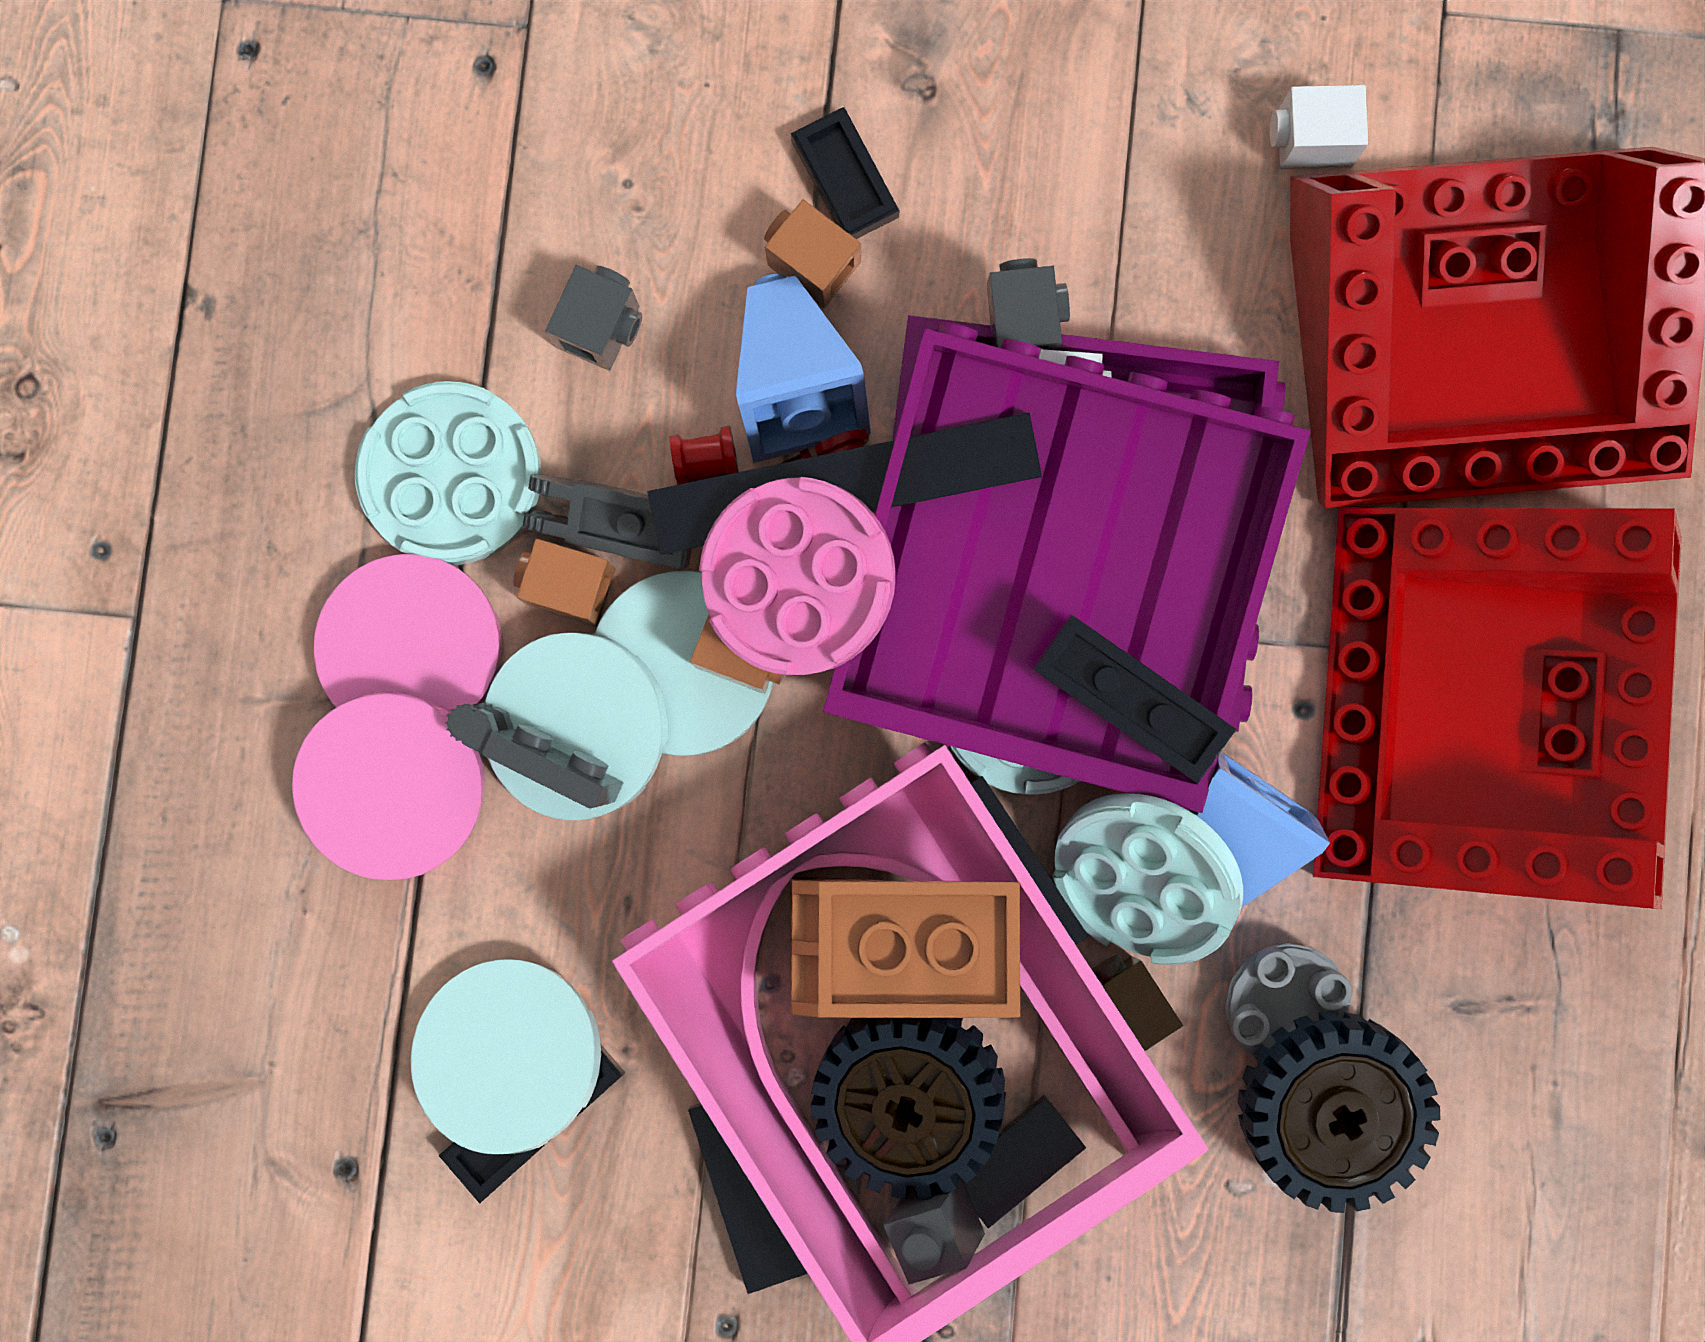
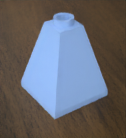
[736,273,871,463]
[1188,751,1330,907]

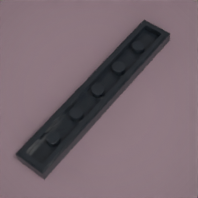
[647,413,1042,555]

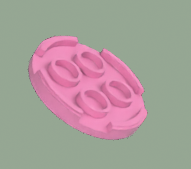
[699,477,895,675]
[314,554,503,713]
[292,692,485,880]

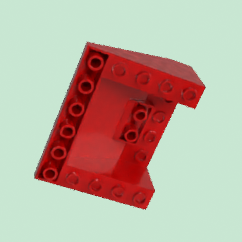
[1290,147,1705,508]
[1313,508,1682,909]

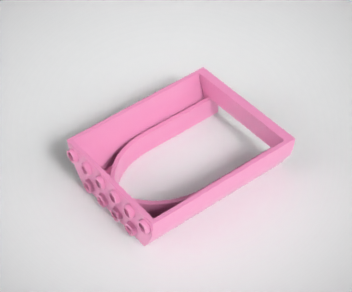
[612,742,1209,1342]

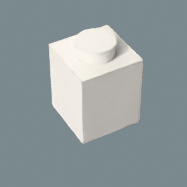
[1269,85,1368,169]

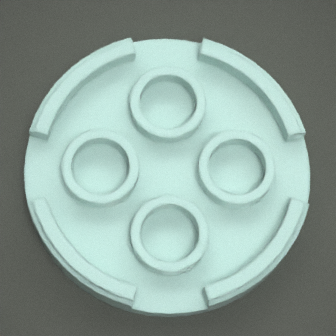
[355,381,542,565]
[595,571,774,756]
[485,633,668,820]
[1052,793,1243,965]
[411,959,601,1154]

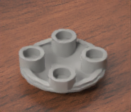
[1225,943,1352,1057]

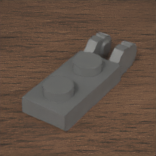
[522,474,692,569]
[445,703,624,809]

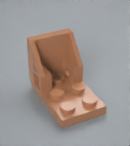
[791,877,1020,1018]

